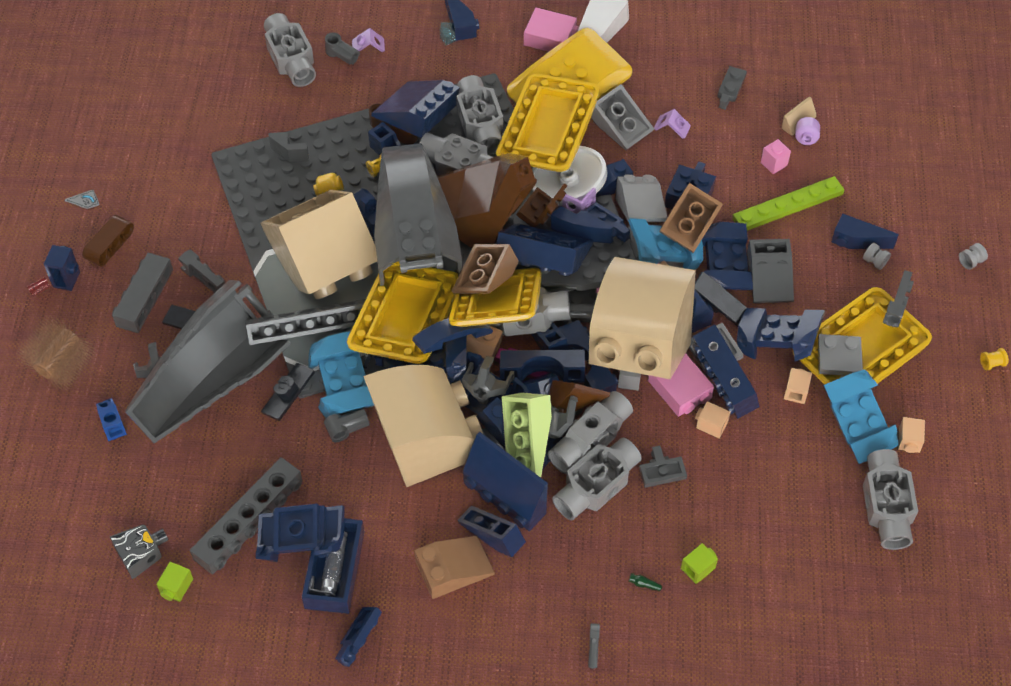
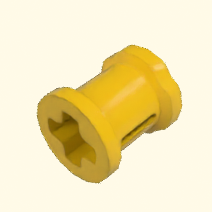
[365,155,381,177]
[980,348,1009,371]

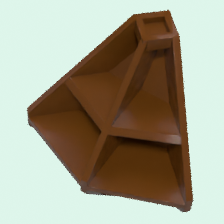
[437,153,537,248]

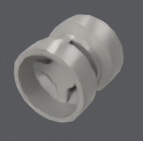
[863,243,891,270]
[959,243,988,270]

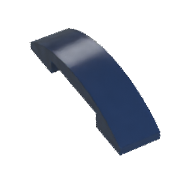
[412,318,493,354]

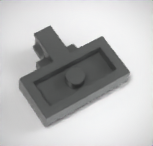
[639,446,687,488]

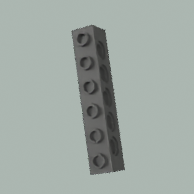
[245,299,366,345]
[190,457,303,575]

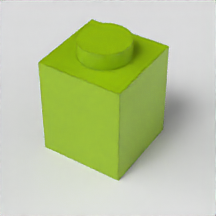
[681,543,718,584]
[156,562,193,602]

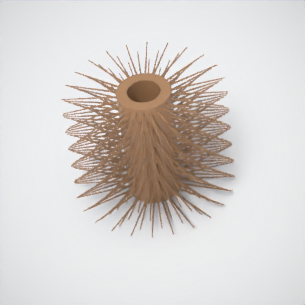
[16,316,95,390]

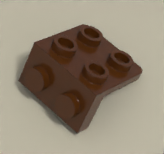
[516,183,568,227]

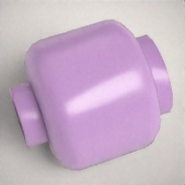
[795,117,820,145]

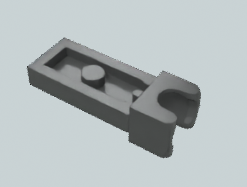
[178,249,225,293]
[883,270,914,327]

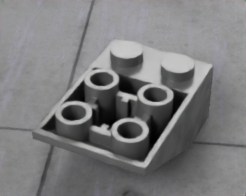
[747,239,794,303]

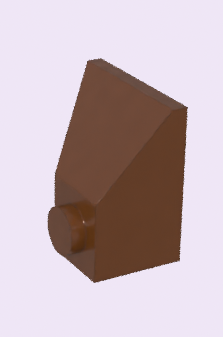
[549,380,610,413]

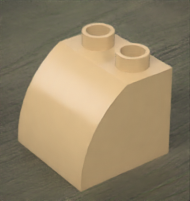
[261,190,377,299]
[589,257,696,379]
[363,365,483,487]

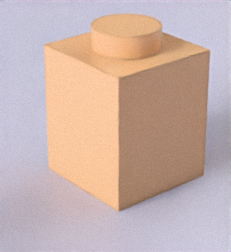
[784,368,812,404]
[695,401,730,439]
[898,417,925,453]

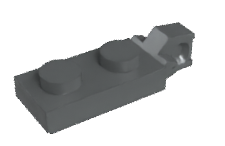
[718,66,747,110]

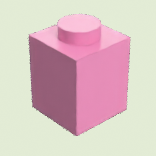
[761,139,791,174]

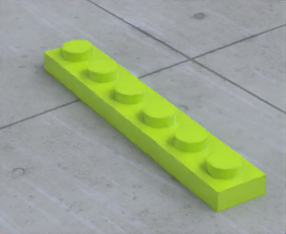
[732,176,844,231]

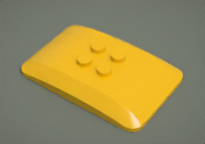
[507,28,632,103]
[496,74,599,172]
[347,261,458,364]
[449,268,541,327]
[792,287,932,385]

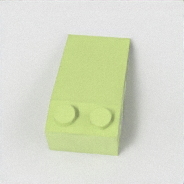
[502,393,552,477]

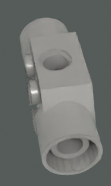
[264,13,316,87]
[457,75,503,155]
[419,132,493,176]
[488,287,571,336]
[548,391,633,474]
[552,437,642,521]
[863,449,918,550]

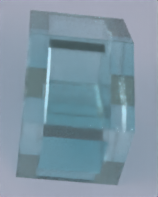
[440,22,456,45]

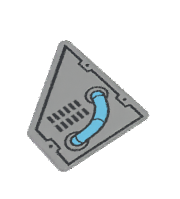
[65,190,99,209]

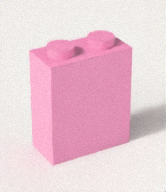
[524,7,579,52]
[648,354,714,417]

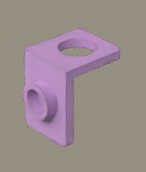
[352,28,385,52]
[654,109,690,139]
[562,188,596,214]

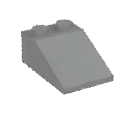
[591,84,654,150]
[615,174,667,222]

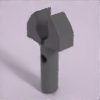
[588,623,600,669]

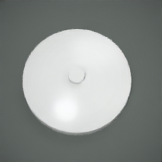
[532,146,607,206]

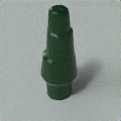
[628,573,662,591]

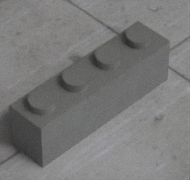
[112,253,173,333]

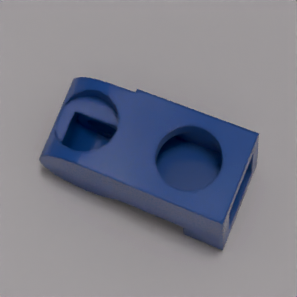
[96,398,127,441]

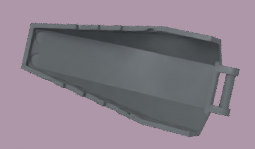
[374,143,462,286]
[125,280,291,443]

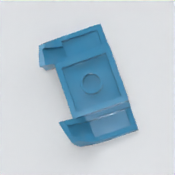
[628,218,703,270]
[308,331,374,418]
[824,370,899,464]

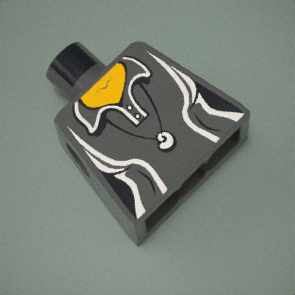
[110,525,169,579]

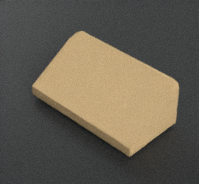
[782,97,816,135]

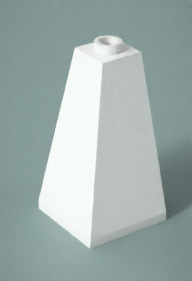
[578,0,629,43]

